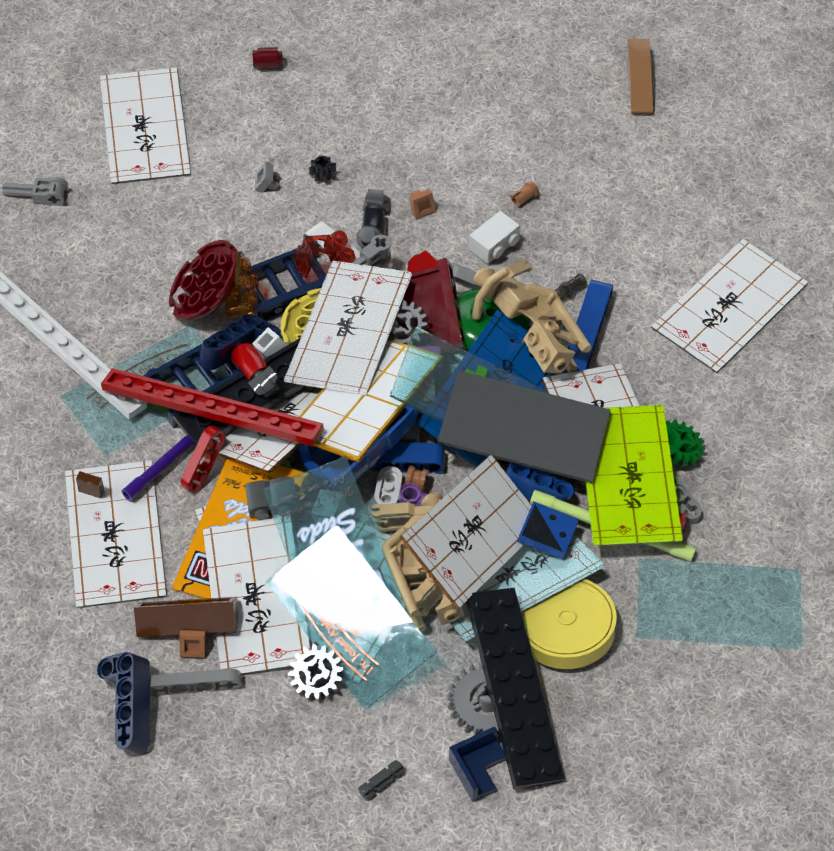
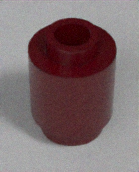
[252,47,283,69]

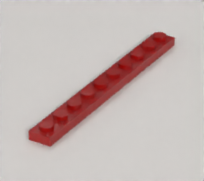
[101,368,324,446]

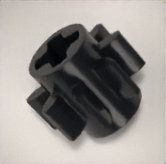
[309,155,336,183]

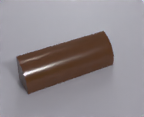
[134,596,238,637]

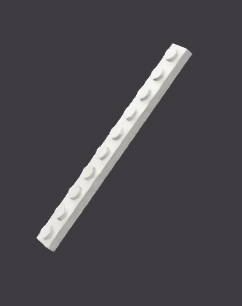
[0,272,147,420]

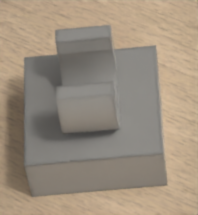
[255,161,280,192]

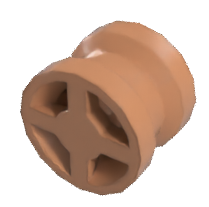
[405,466,429,493]

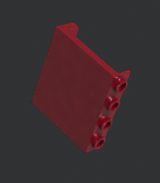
[400,258,467,357]

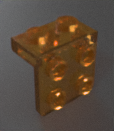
[225,251,259,319]

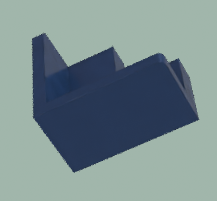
[449,727,506,802]

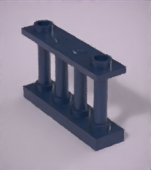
[236,240,328,321]
[143,344,242,428]

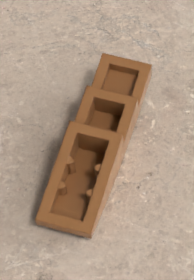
[628,39,653,114]

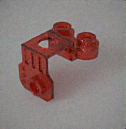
[295,230,355,278]

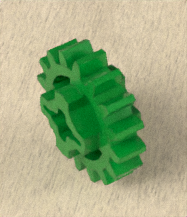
[665,419,705,467]

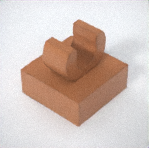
[409,189,436,219]
[179,630,206,658]

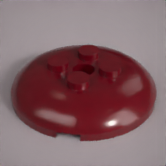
[169,240,240,321]

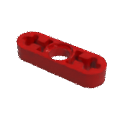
[181,426,225,493]

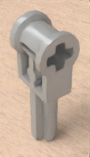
[2,177,68,206]
[349,235,391,269]

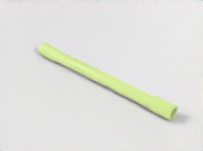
[530,490,696,562]

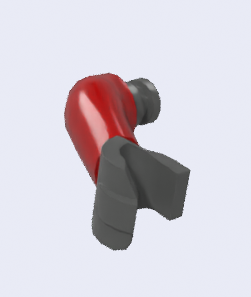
[231,343,280,399]

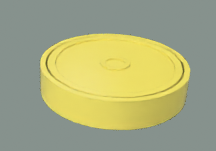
[521,579,617,669]

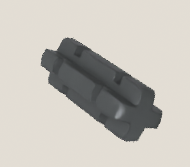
[358,760,405,800]

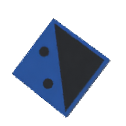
[517,501,579,560]

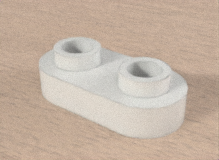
[374,466,402,504]

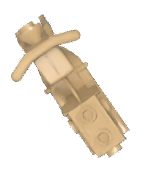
[472,259,592,373]
[371,493,465,633]

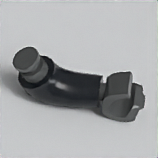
[356,189,390,249]

